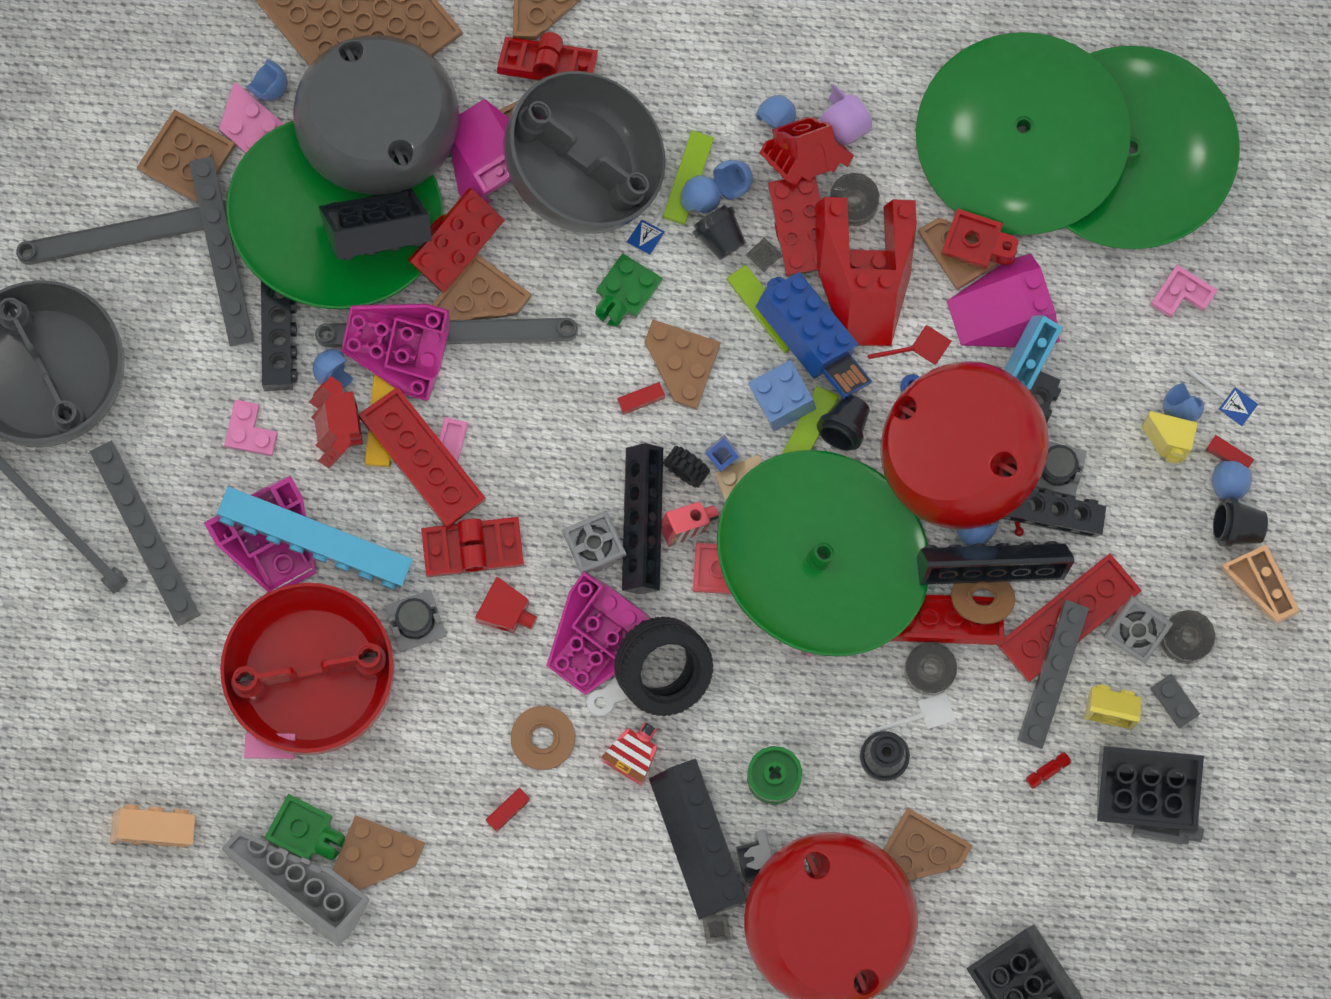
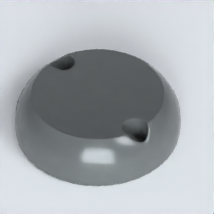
[293,35,459,195]
[503,71,666,234]
[0,280,125,447]

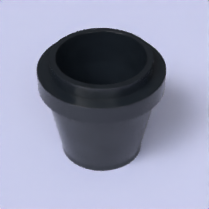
[692,205,747,260]
[817,395,870,451]
[1213,498,1268,547]
[860,731,910,781]

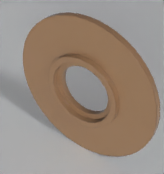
[951,582,1015,624]
[511,706,575,770]

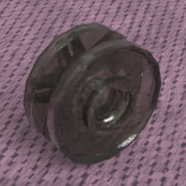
[830,173,880,227]
[1161,610,1216,665]
[904,642,957,696]

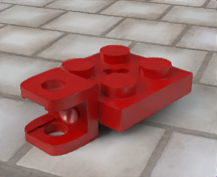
[941,208,1019,269]

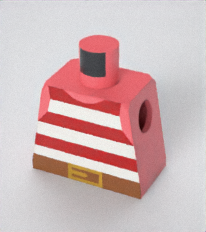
[661,502,719,547]
[601,722,657,786]

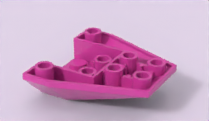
[451,99,511,203]
[341,303,450,401]
[546,572,651,695]

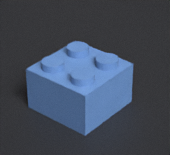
[748,360,816,431]

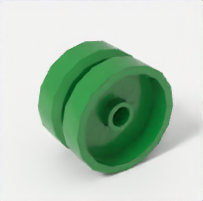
[747,746,802,805]

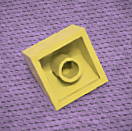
[1142,411,1198,464]
[1084,684,1141,730]

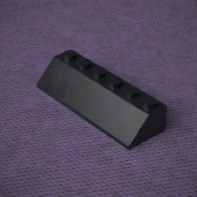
[917,541,1075,585]
[649,758,747,920]

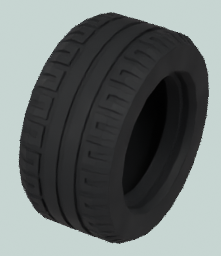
[614,616,714,716]

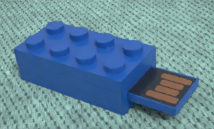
[756,272,872,399]

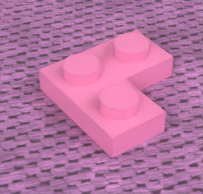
[1151,265,1217,318]
[224,400,278,456]

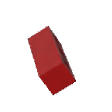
[617,382,665,415]
[1206,435,1254,468]
[485,787,530,832]

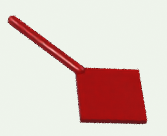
[867,325,952,365]

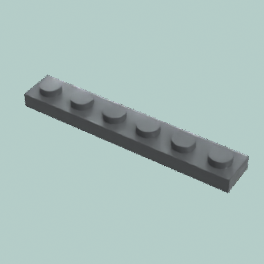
[1017,600,1089,749]

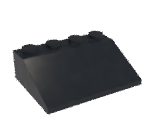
[318,188,432,260]
[1097,745,1204,831]
[966,924,1083,999]

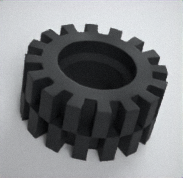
[663,446,710,488]

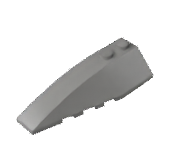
[222,830,369,946]

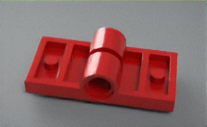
[497,32,598,80]
[768,176,820,277]
[407,188,505,293]
[421,517,524,578]

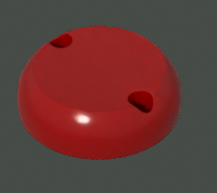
[880,361,1049,530]
[220,583,395,755]
[744,832,918,999]

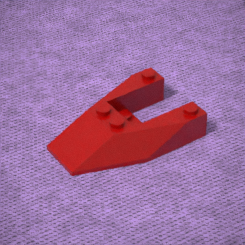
[815,197,917,346]

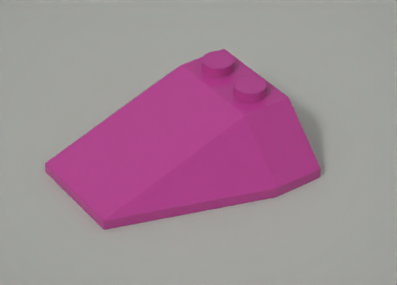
[947,253,1060,348]
[204,475,316,592]

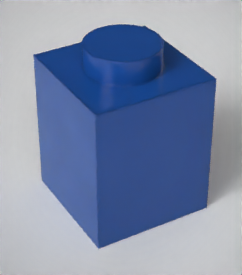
[705,435,740,472]

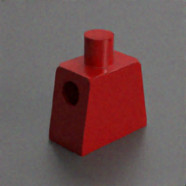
[475,577,538,634]

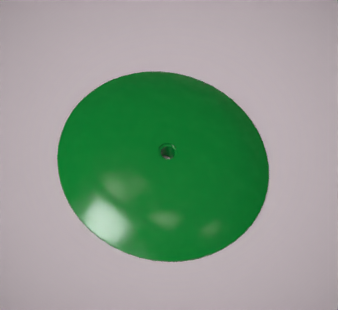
[916,32,1131,235]
[1025,46,1240,249]
[227,121,443,309]
[717,450,928,657]

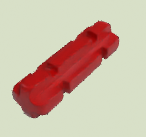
[1026,752,1071,789]

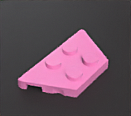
[219,82,284,153]

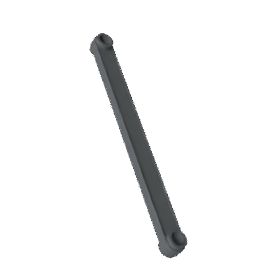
[16,201,227,265]
[315,318,578,347]
[0,456,128,594]

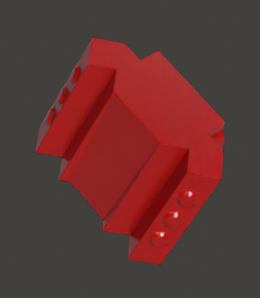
[759,117,854,186]
[309,376,363,469]

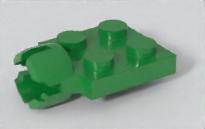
[595,253,663,327]
[264,794,345,860]

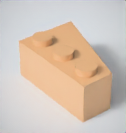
[1221,544,1300,625]
[110,804,195,847]

